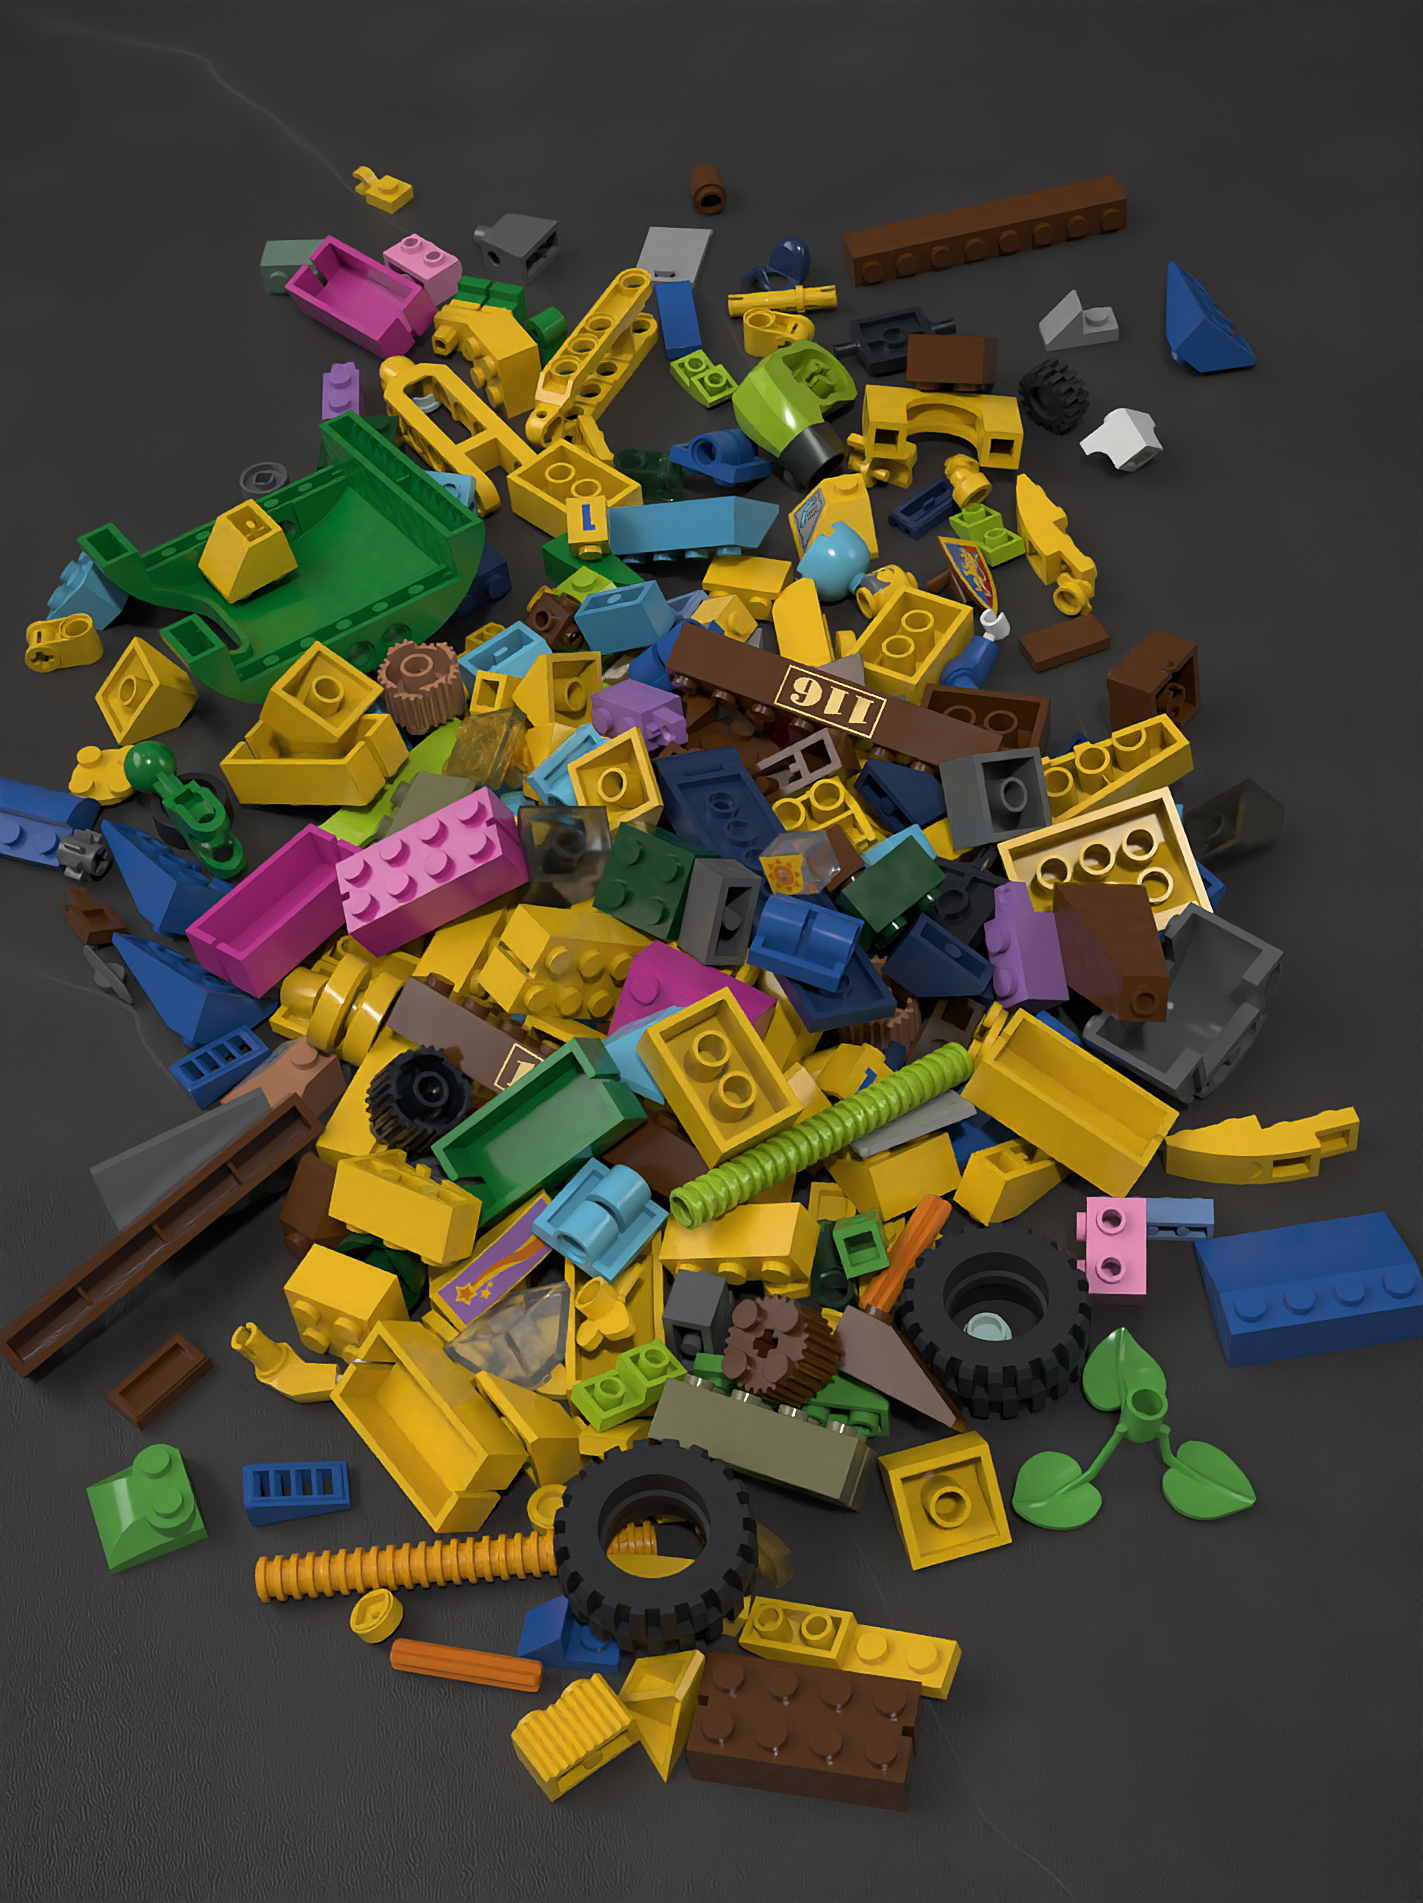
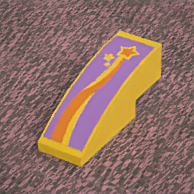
[429,1189,554,1332]

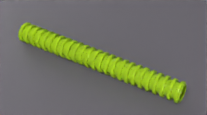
[670,1042,974,1230]

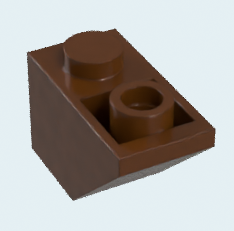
[802,823,873,895]

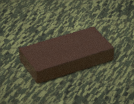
[1019,613,1110,673]
[105,1332,213,1432]

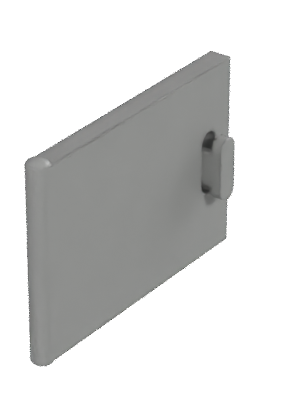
[634,227,713,289]
[849,1089,977,1158]

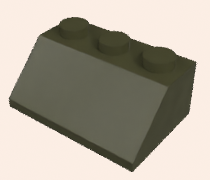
[372,771,476,843]

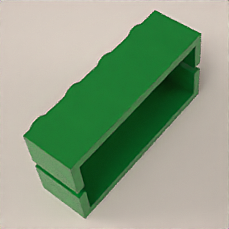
[430,1037,648,1228]

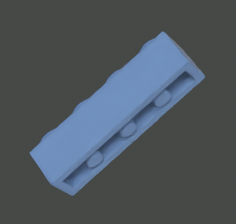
[1101,1196,1214,1241]

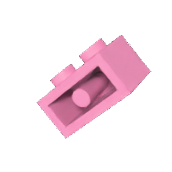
[383,233,463,306]
[1077,1197,1146,1306]

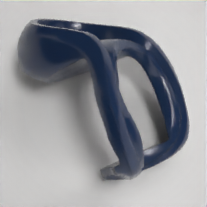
[740,236,811,292]

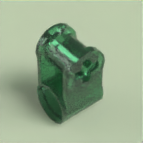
[613,448,686,501]

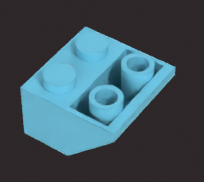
[46,551,130,630]
[458,620,553,701]

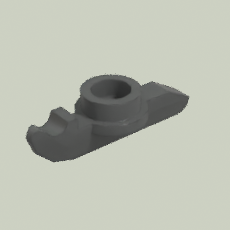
[83,945,134,1005]

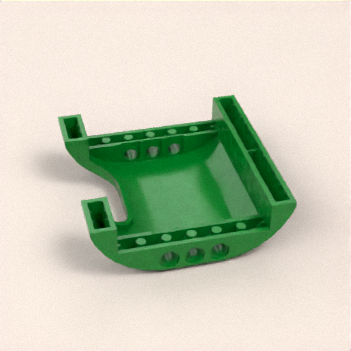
[76,410,486,705]

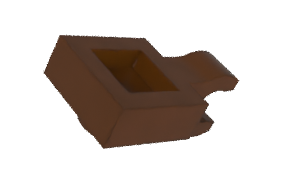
[61,886,127,946]

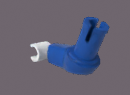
[939,609,1010,689]

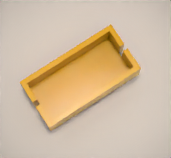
[219,714,410,807]
[477,904,668,1021]
[960,1008,1180,1198]
[565,1228,668,1421]
[329,1320,529,1533]

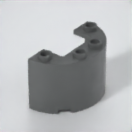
[1082,902,1284,1103]

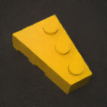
[328,1149,482,1267]

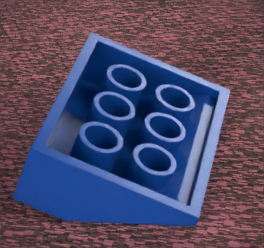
[1193,1211,1423,1368]

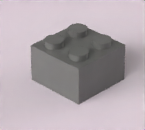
[939,747,1053,851]

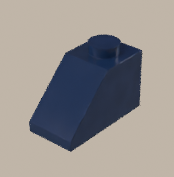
[853,758,948,835]
[880,912,996,997]

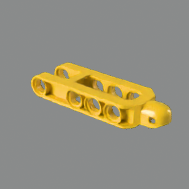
[525,268,659,449]
[379,356,537,517]

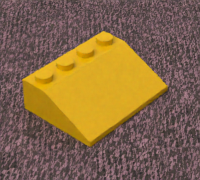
[997,786,1213,932]

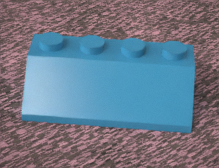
[609,496,779,566]

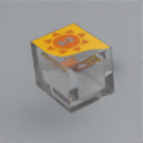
[758,830,840,896]

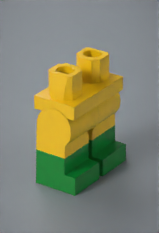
[432,275,528,361]

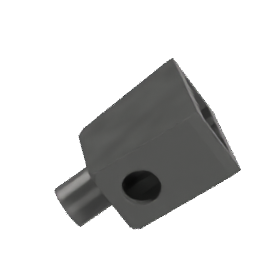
[473,213,562,287]

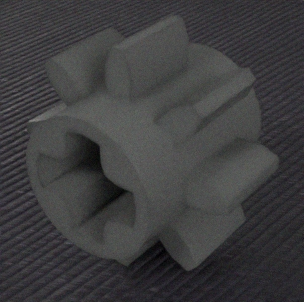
[57,829,111,881]

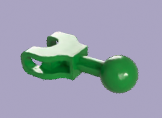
[123,741,247,879]

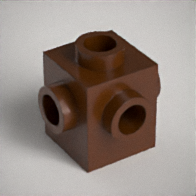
[524,592,585,653]

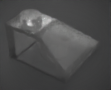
[443,1281,571,1391]

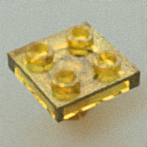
[441,706,529,793]

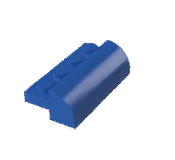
[0,777,101,873]

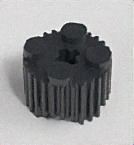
[365,1044,475,1153]

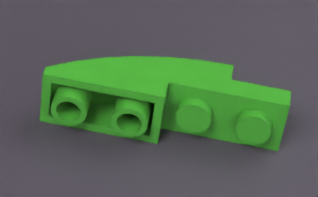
[693,1352,891,1437]

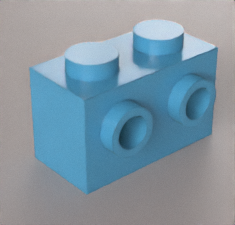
[573,580,676,655]

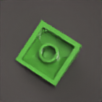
[86,1444,209,1574]

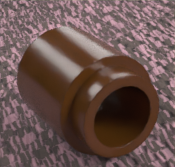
[688,164,727,215]

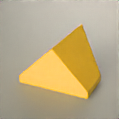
[618,1650,706,1784]

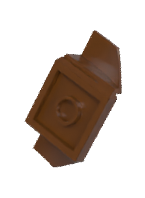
[680,690,782,769]

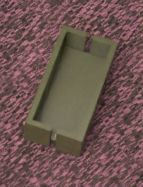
[647,1374,879,1513]

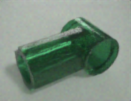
[810,1219,860,1313]

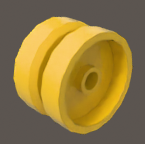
[305,953,407,1067]

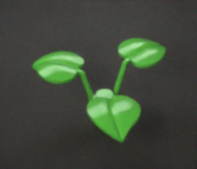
[1011,1327,1256,1530]

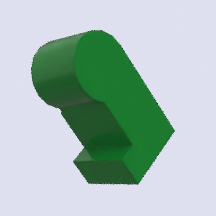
[525,306,574,375]

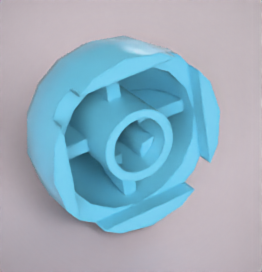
[794,521,870,602]

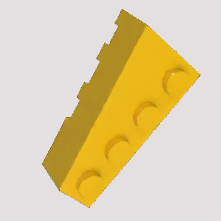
[1041,713,1194,825]

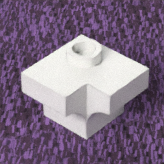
[1080,408,1163,472]

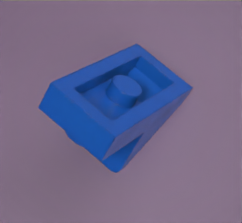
[516,1594,625,1676]

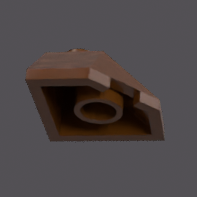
[279,1152,352,1259]

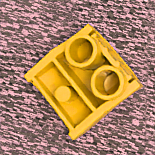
[772,775,878,876]

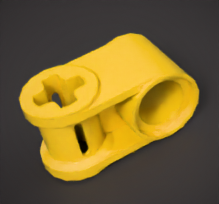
[743,308,815,357]
[25,613,104,673]

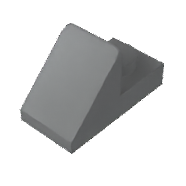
[1039,290,1119,351]

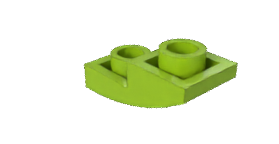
[670,349,739,408]
[949,503,1026,567]
[570,1339,688,1433]

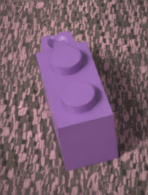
[322,362,367,423]
[590,679,688,752]
[984,881,1069,1013]

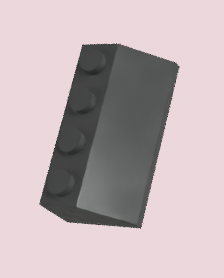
[89,1087,297,1233]

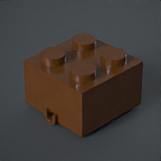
[1106,629,1201,734]

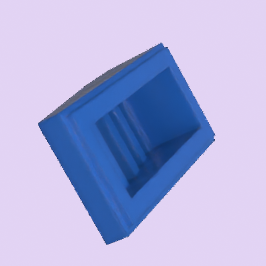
[168,1024,272,1110]
[242,1461,352,1527]

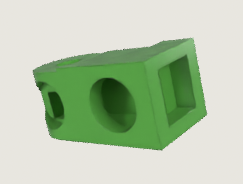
[832,1208,890,1279]

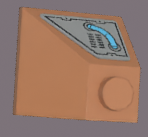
[220,1035,347,1117]

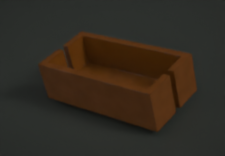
[686,1650,924,1813]

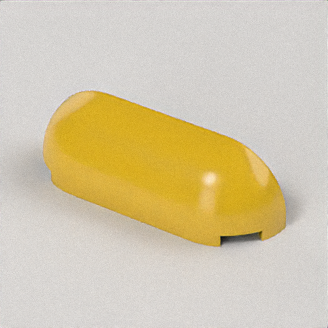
[772,578,836,667]

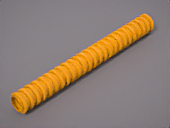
[255,1521,657,1603]

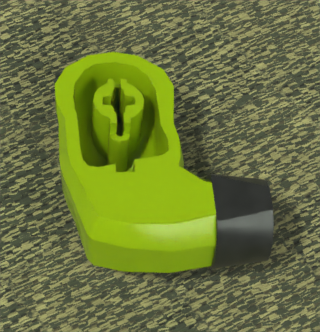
[732,339,857,488]

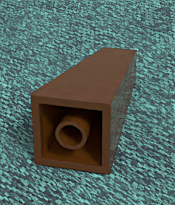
[1051,882,1170,1022]

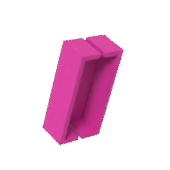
[284,235,439,360]
[335,786,529,958]
[185,823,364,999]

